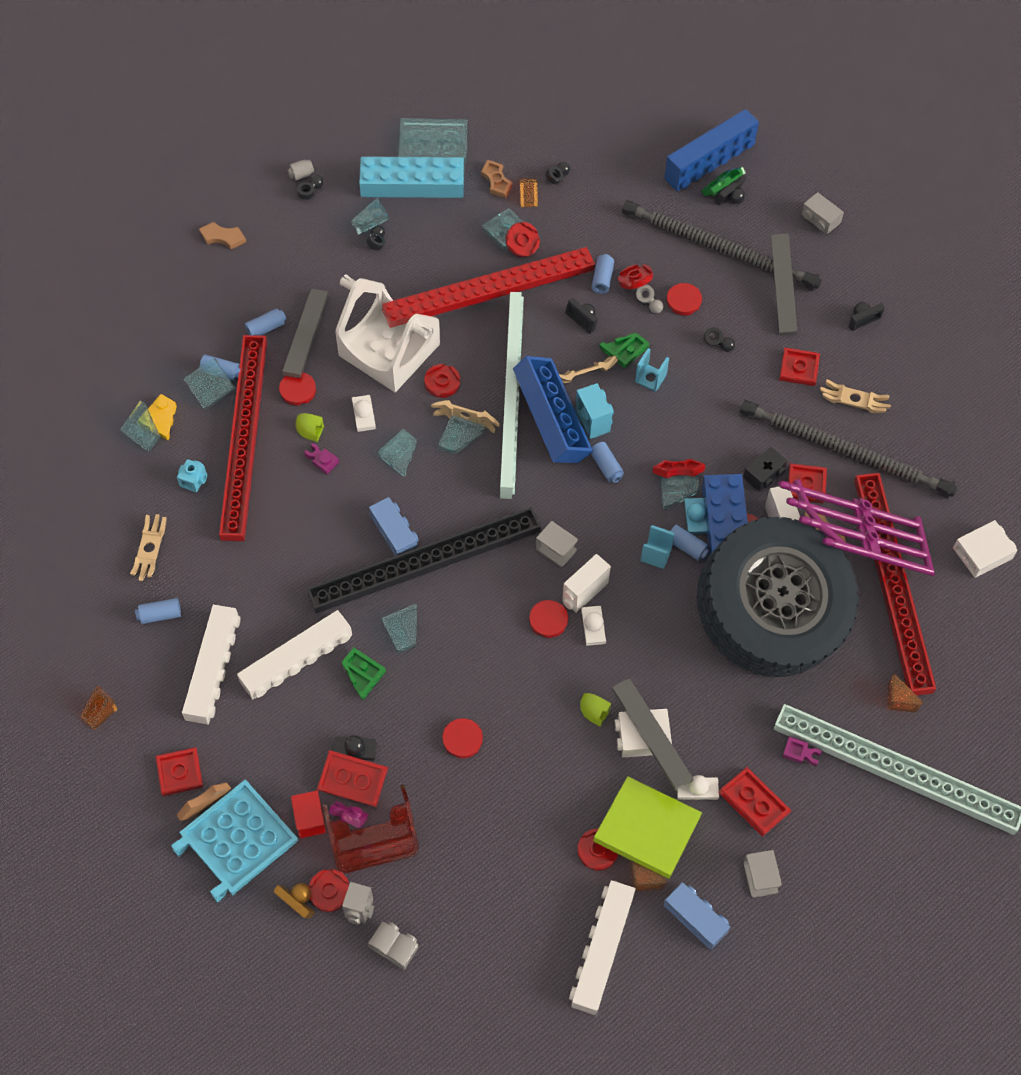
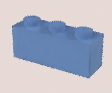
[369,497,419,556]
[664,882,730,950]

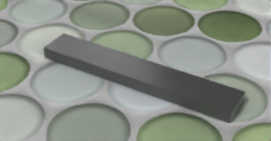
[771,233,797,335]
[282,289,329,378]
[612,678,693,791]

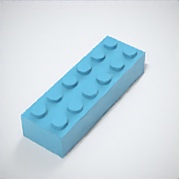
[360,157,464,198]

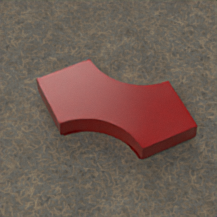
[652,458,705,478]

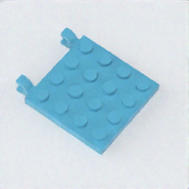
[171,779,298,903]

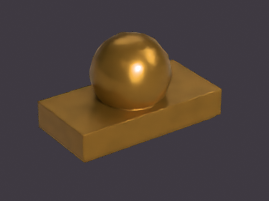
[274,883,316,918]

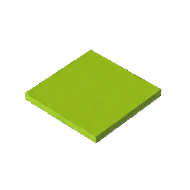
[593,776,702,879]

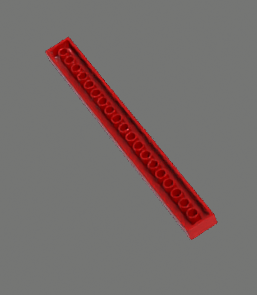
[382,247,595,328]
[219,335,267,541]
[854,473,936,696]

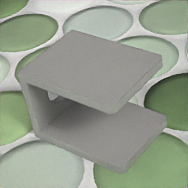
[536,521,578,567]
[743,850,782,898]

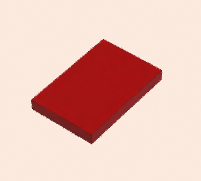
[317,750,388,807]
[718,767,791,837]

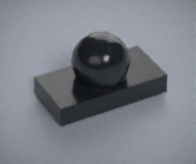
[715,175,746,206]
[565,298,598,334]
[848,302,885,331]
[334,735,377,761]

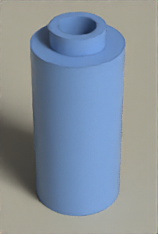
[592,254,614,294]
[244,308,286,336]
[199,354,243,381]
[590,442,624,483]
[671,525,710,561]
[135,598,181,624]

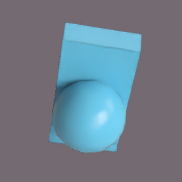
[684,498,707,535]

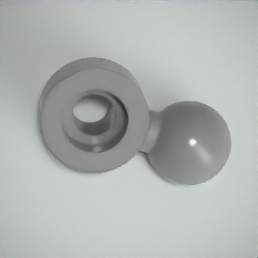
[636,285,663,314]

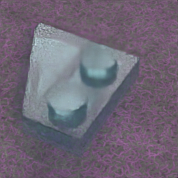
[351,198,389,235]
[120,401,160,452]
[438,415,485,454]
[378,429,417,476]
[660,475,700,510]
[381,603,417,654]

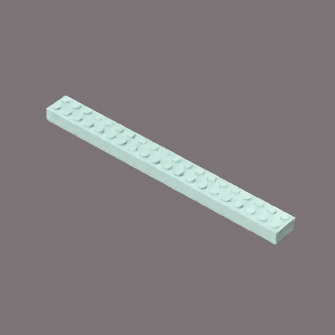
[500,292,524,499]
[773,704,1021,835]

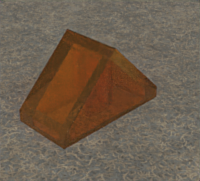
[519,177,538,207]
[888,674,923,712]
[80,686,117,730]
[630,860,667,892]

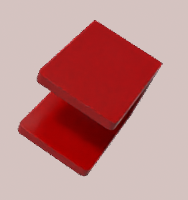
[291,790,326,839]

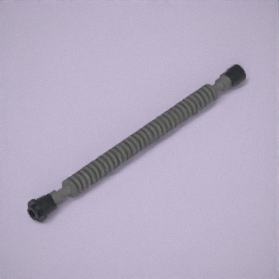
[622,200,822,291]
[740,399,957,499]

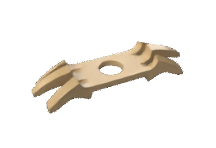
[559,356,618,383]
[820,379,891,413]
[431,400,500,433]
[130,514,166,581]

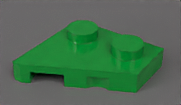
[701,167,746,196]
[599,333,649,368]
[342,647,386,700]

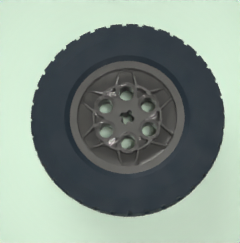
[696,517,859,677]

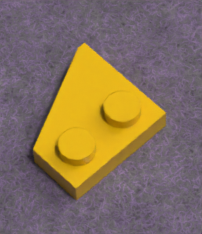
[138,394,177,441]

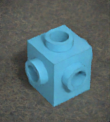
[177,459,207,493]

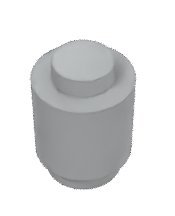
[287,159,314,181]

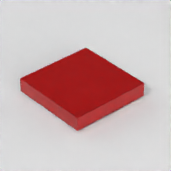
[779,347,820,386]
[788,463,827,503]
[156,747,203,796]

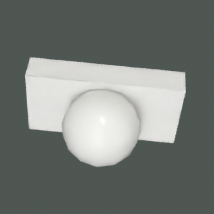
[352,395,376,432]
[581,606,606,646]
[677,775,719,800]

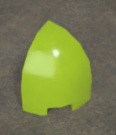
[295,413,324,442]
[580,693,612,727]

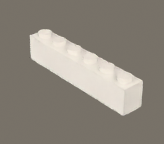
[182,605,240,725]
[237,610,352,700]
[569,880,635,1015]

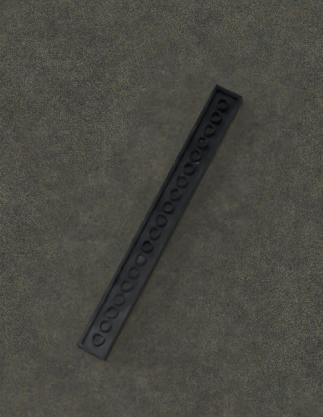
[307,507,541,614]

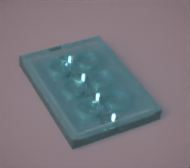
[399,118,468,163]

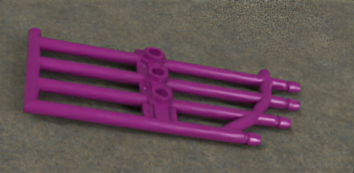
[778,479,935,576]

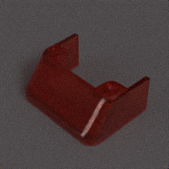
[322,785,419,873]

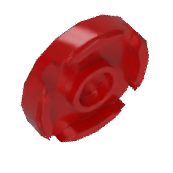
[505,222,540,257]
[617,264,653,289]
[666,283,702,315]
[424,364,460,398]
[279,372,316,406]
[529,600,568,638]
[442,718,483,759]
[577,828,618,871]
[309,869,349,912]

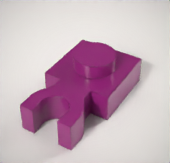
[304,443,339,474]
[782,736,822,767]
[329,801,369,828]

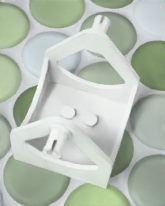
[336,275,440,392]

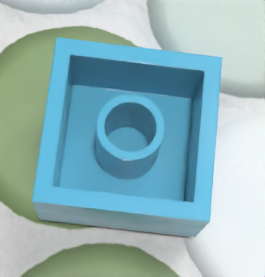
[575,383,614,439]

